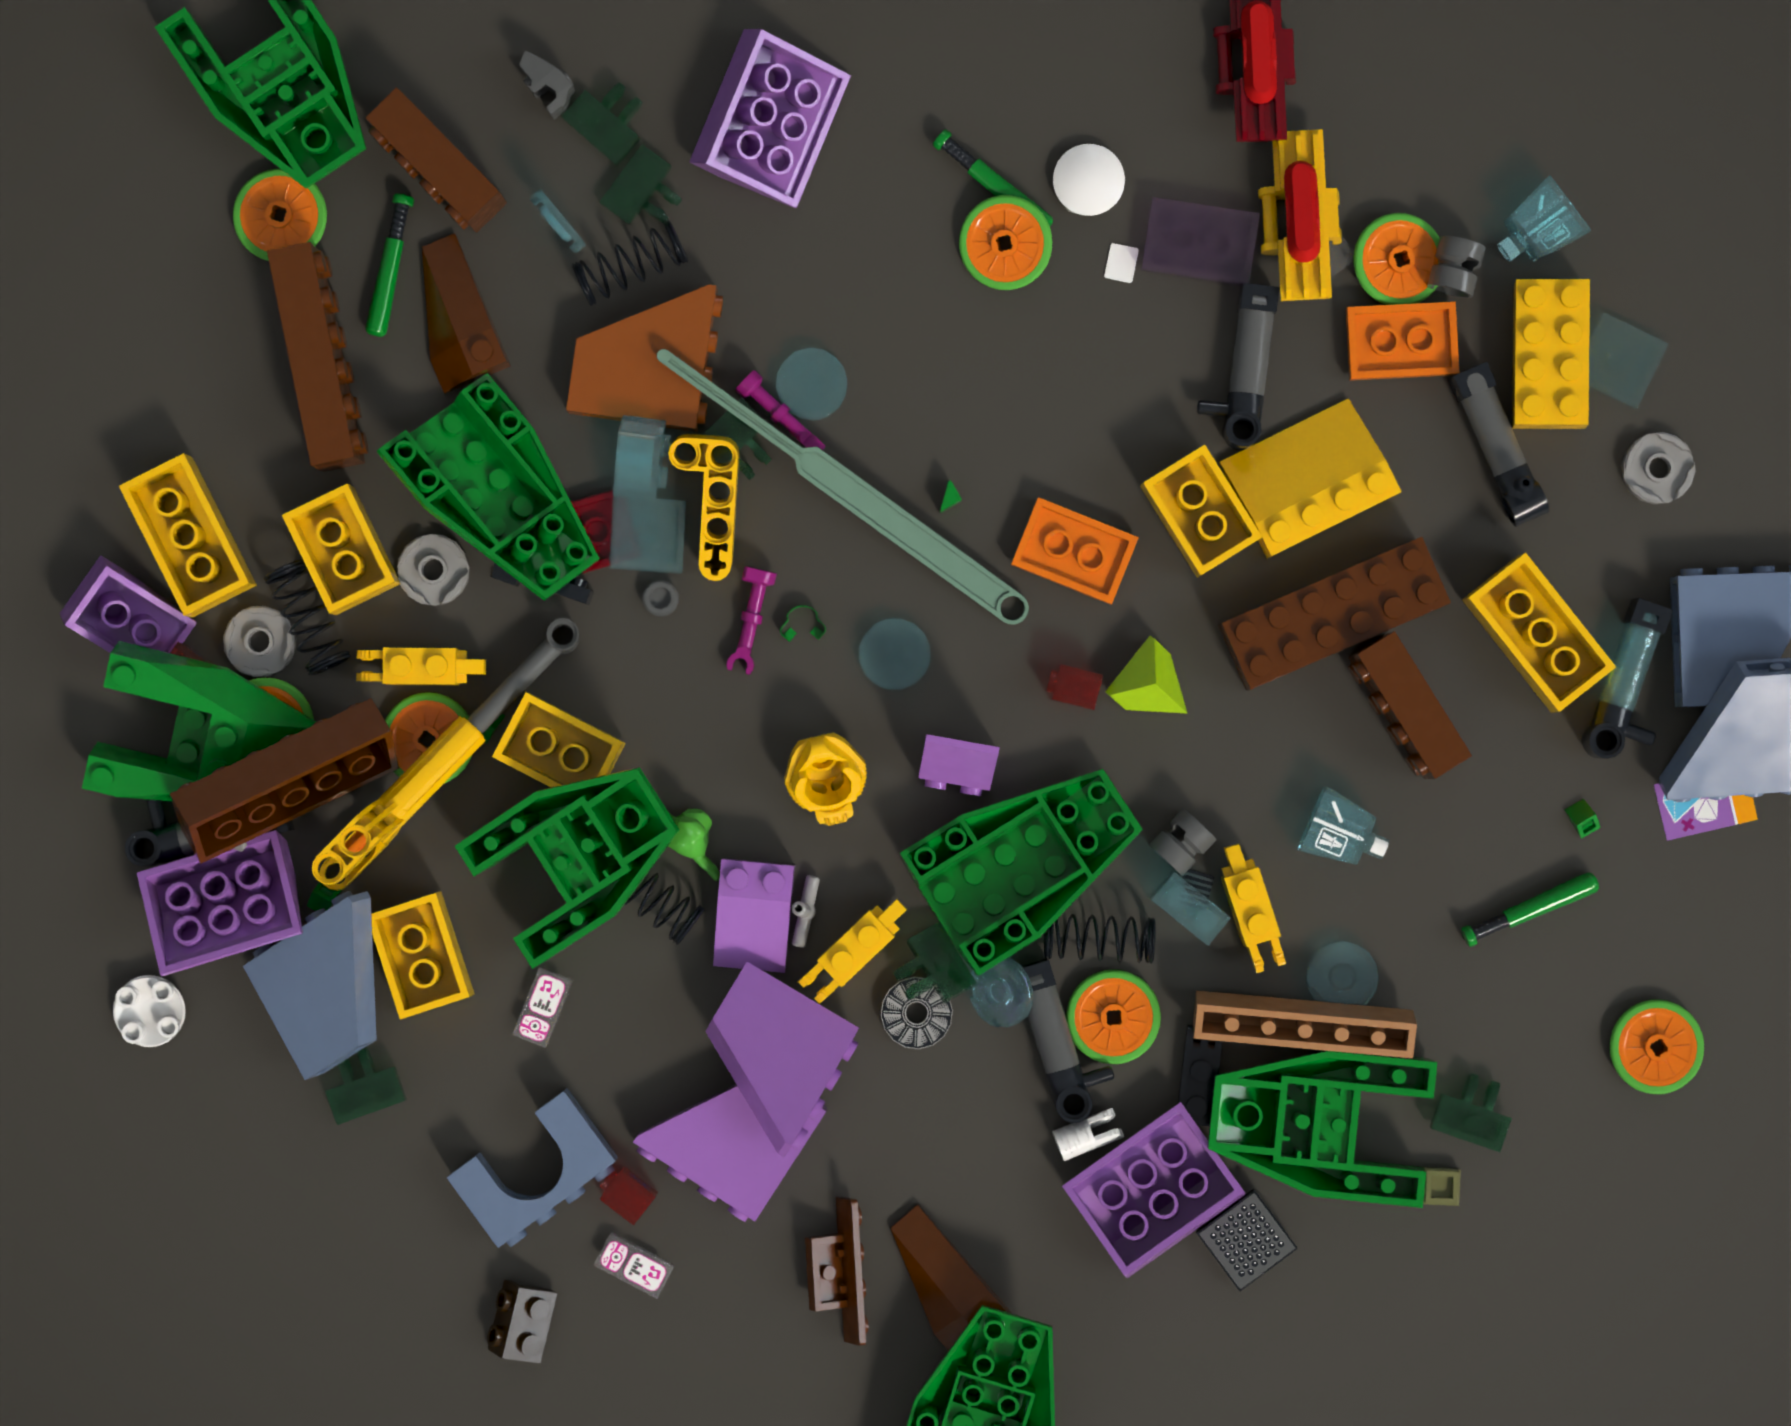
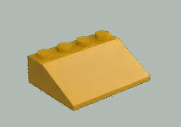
[1219,398,1402,559]

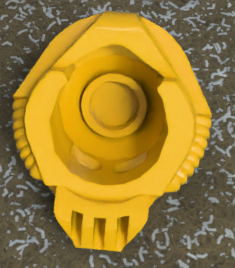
[784,732,867,826]

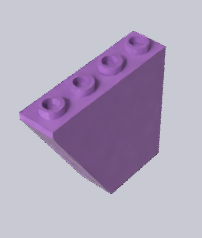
[705,962,859,1157]
[633,1084,827,1222]

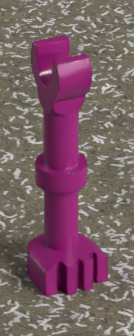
[735,369,826,450]
[726,566,777,675]

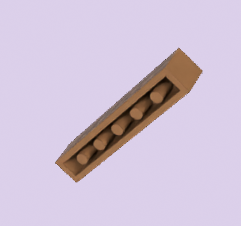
[1193,990,1417,1058]

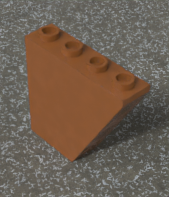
[566,285,723,432]

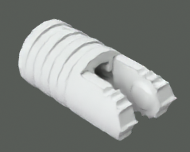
[1052,1108,1124,1161]

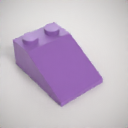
[59,555,197,654]
[918,734,1000,796]
[713,858,795,973]

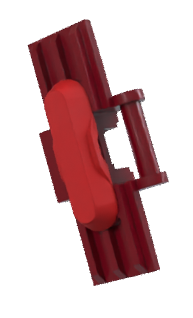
[1213,0,1296,142]

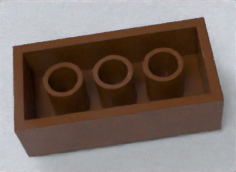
[365,87,507,233]
[1348,631,1472,779]

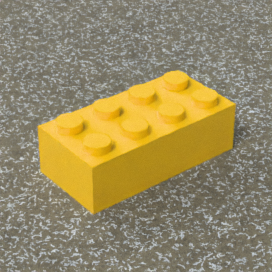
[1512,279,1590,429]
[119,453,257,618]
[1462,553,1616,713]

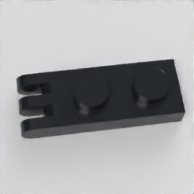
[1177,1025,1223,1127]

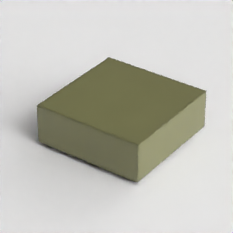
[1423,1167,1461,1206]

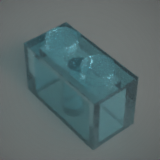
[613,415,671,501]
[1149,871,1231,946]

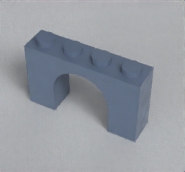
[446,1088,618,1248]

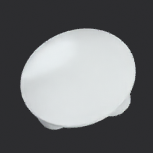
[1053,144,1125,216]
[113,975,186,1047]

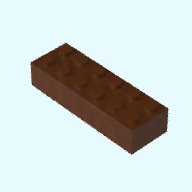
[267,242,369,472]
[1218,537,1451,691]
[170,698,399,864]

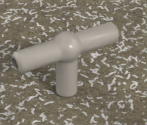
[792,875,820,948]

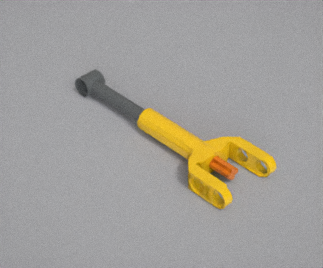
[312,618,579,891]

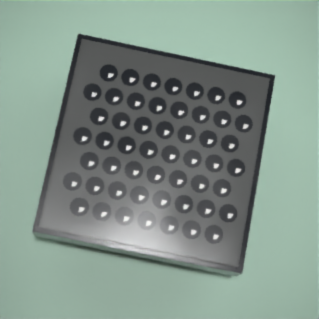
[1196,1189,1298,1292]

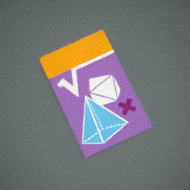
[1654,783,1758,841]

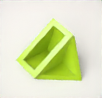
[1105,636,1188,714]

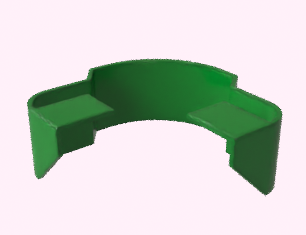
[780,606,826,642]

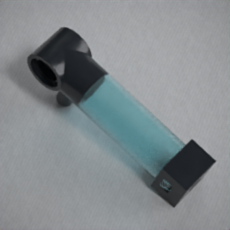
[1582,598,1673,759]

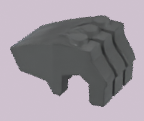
[519,51,576,120]

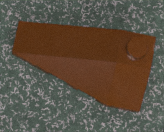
[422,233,511,394]
[890,1204,1012,1351]

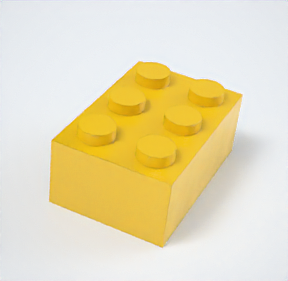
[1140,445,1262,578]
[282,483,400,615]
[492,692,626,787]
[371,891,475,1020]

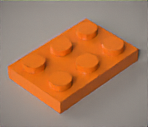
[1346,301,1459,381]
[1011,497,1139,605]

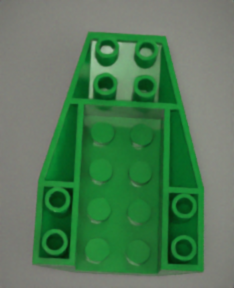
[377,373,600,601]
[900,769,1143,976]

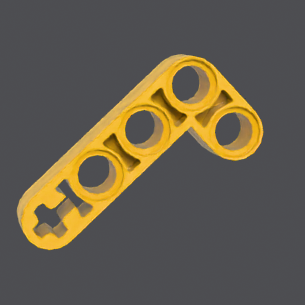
[668,434,739,581]

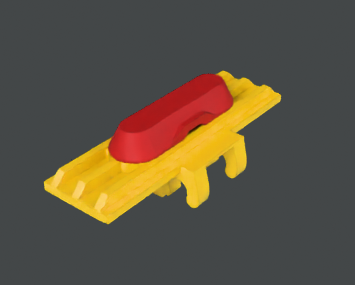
[1258,129,1342,301]

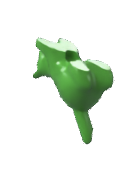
[668,809,720,881]

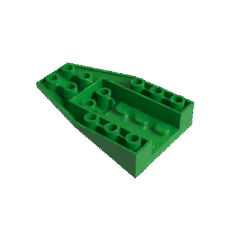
[906,1305,1055,1426]

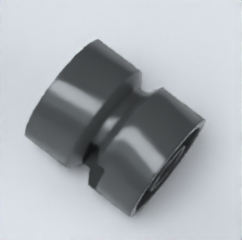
[1427,235,1486,298]
[1148,808,1217,877]

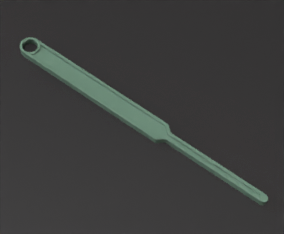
[657,349,1029,624]

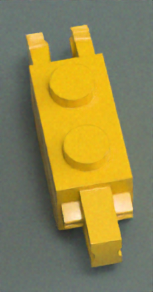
[356,647,486,686]
[1221,843,1286,973]
[798,899,907,1004]

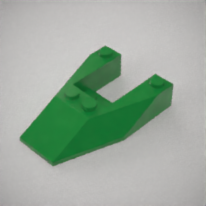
[155,0,367,189]
[82,641,316,801]
[455,767,679,969]
[1207,1051,1438,1208]

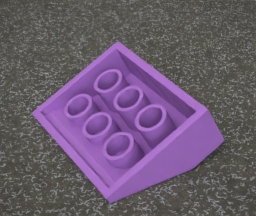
[689,29,851,208]
[137,830,303,976]
[1062,1102,1246,1278]

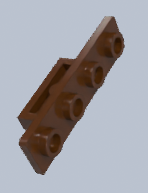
[805,1196,869,1346]

